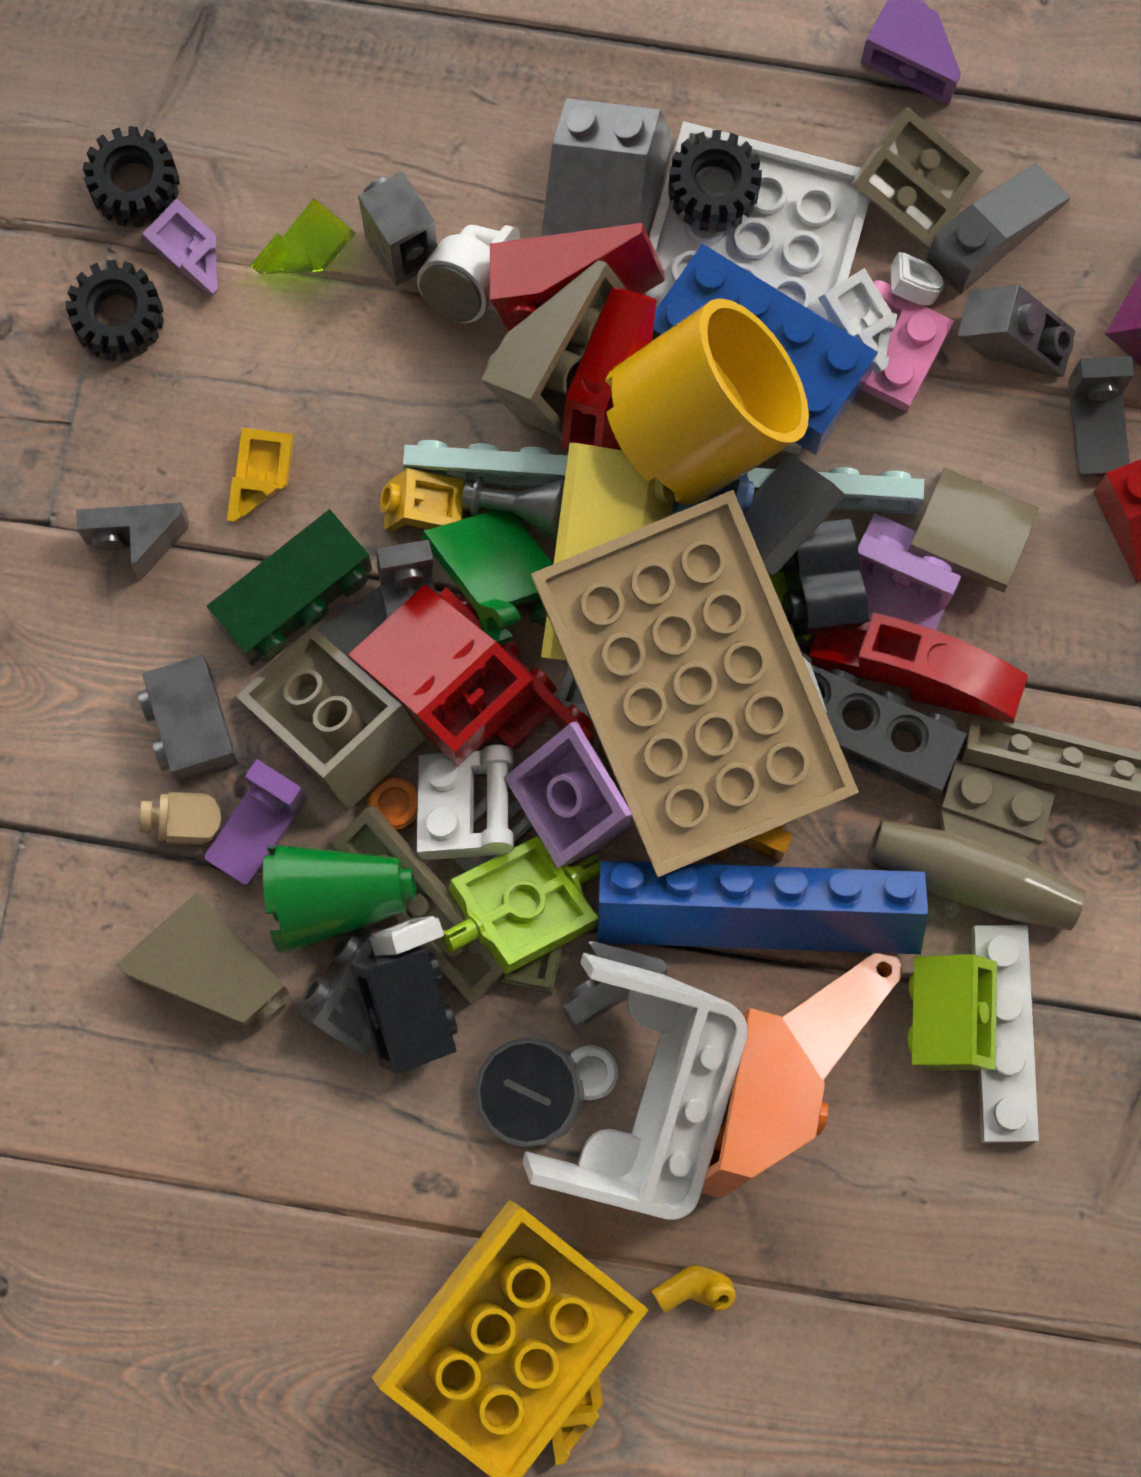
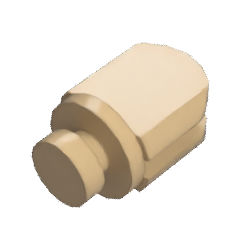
[140,792,221,845]

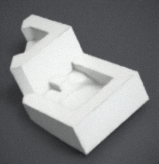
[818,268,897,374]

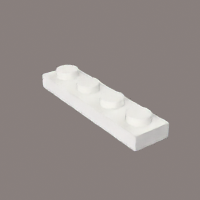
[971,925,1039,1143]

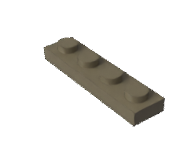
[962,714,1141,807]
[332,805,505,1004]

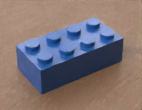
[652,243,878,455]

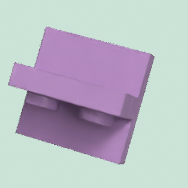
[858,513,961,630]

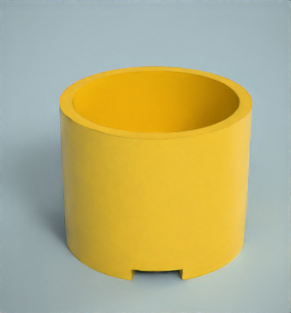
[605,299,809,505]

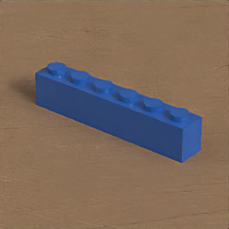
[598,860,928,955]

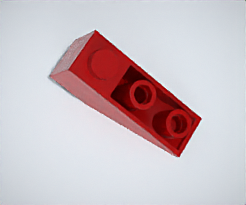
[561,287,657,450]

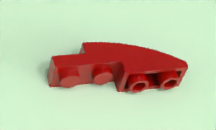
[808,612,1028,724]

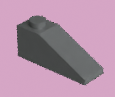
[926,163,1070,294]

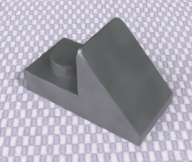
[76,502,189,579]
[564,941,668,1030]

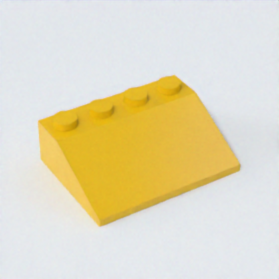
[372,1199,649,1477]

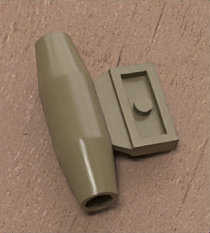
[868,759,1085,931]

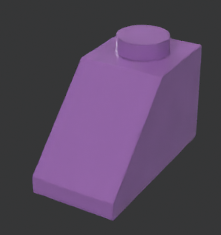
[860,0,961,105]

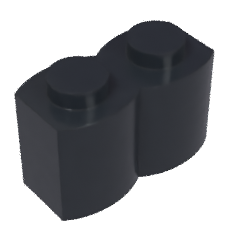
[779,519,868,636]

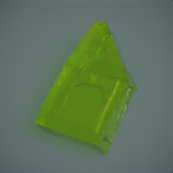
[250,198,356,274]

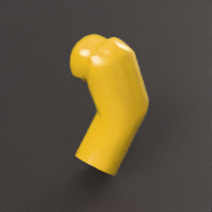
[651,1265,736,1314]

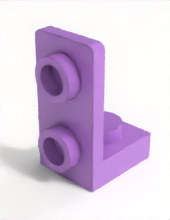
[205,759,307,886]

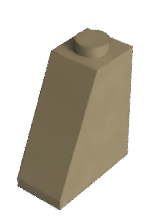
[116,891,290,1029]

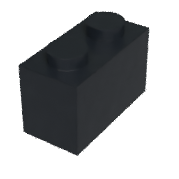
[350,946,457,1074]

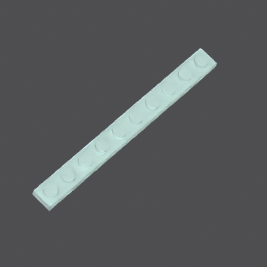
[403,440,925,515]

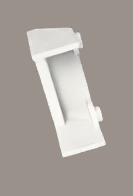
[522,953,748,1220]

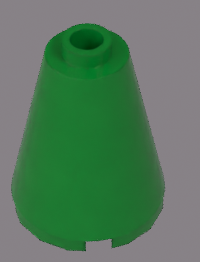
[263,845,416,954]

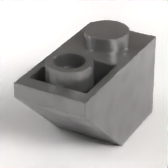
[957,285,1075,377]

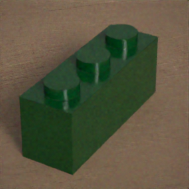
[206,509,373,666]

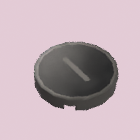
[475,1037,585,1147]

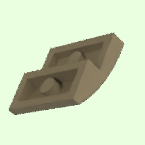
[851,107,983,249]
[908,467,1039,593]

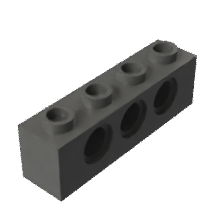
[801,652,967,801]

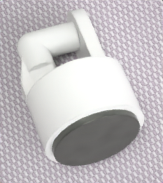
[417,225,520,323]

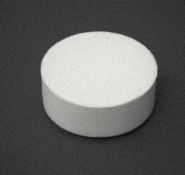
[571,1045,618,1101]

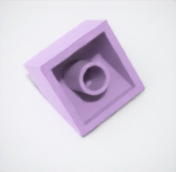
[504,721,632,868]

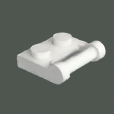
[417,745,513,860]

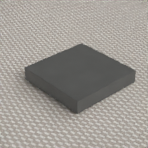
[742,454,845,576]

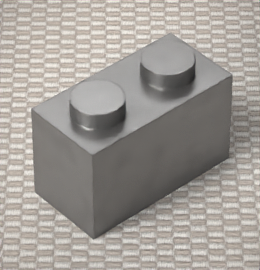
[358,171,437,286]
[138,654,239,783]

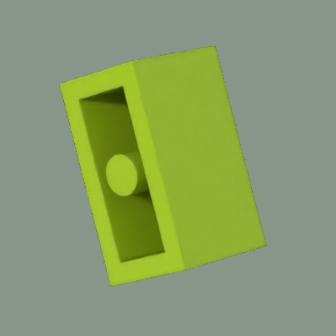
[908,954,997,1071]

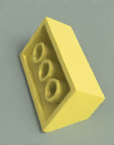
[541,443,675,662]

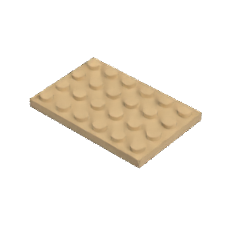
[531,490,859,877]

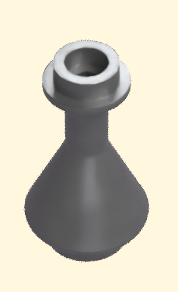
[462,476,565,540]

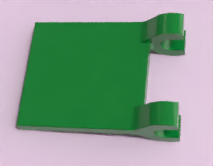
[421,510,553,645]

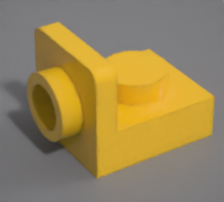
[380,468,464,532]

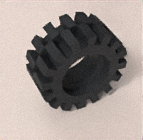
[83,126,180,227]
[668,130,762,232]
[66,260,164,361]

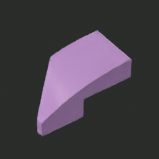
[142,198,218,297]

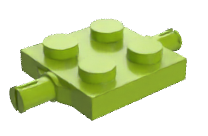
[441,836,601,974]

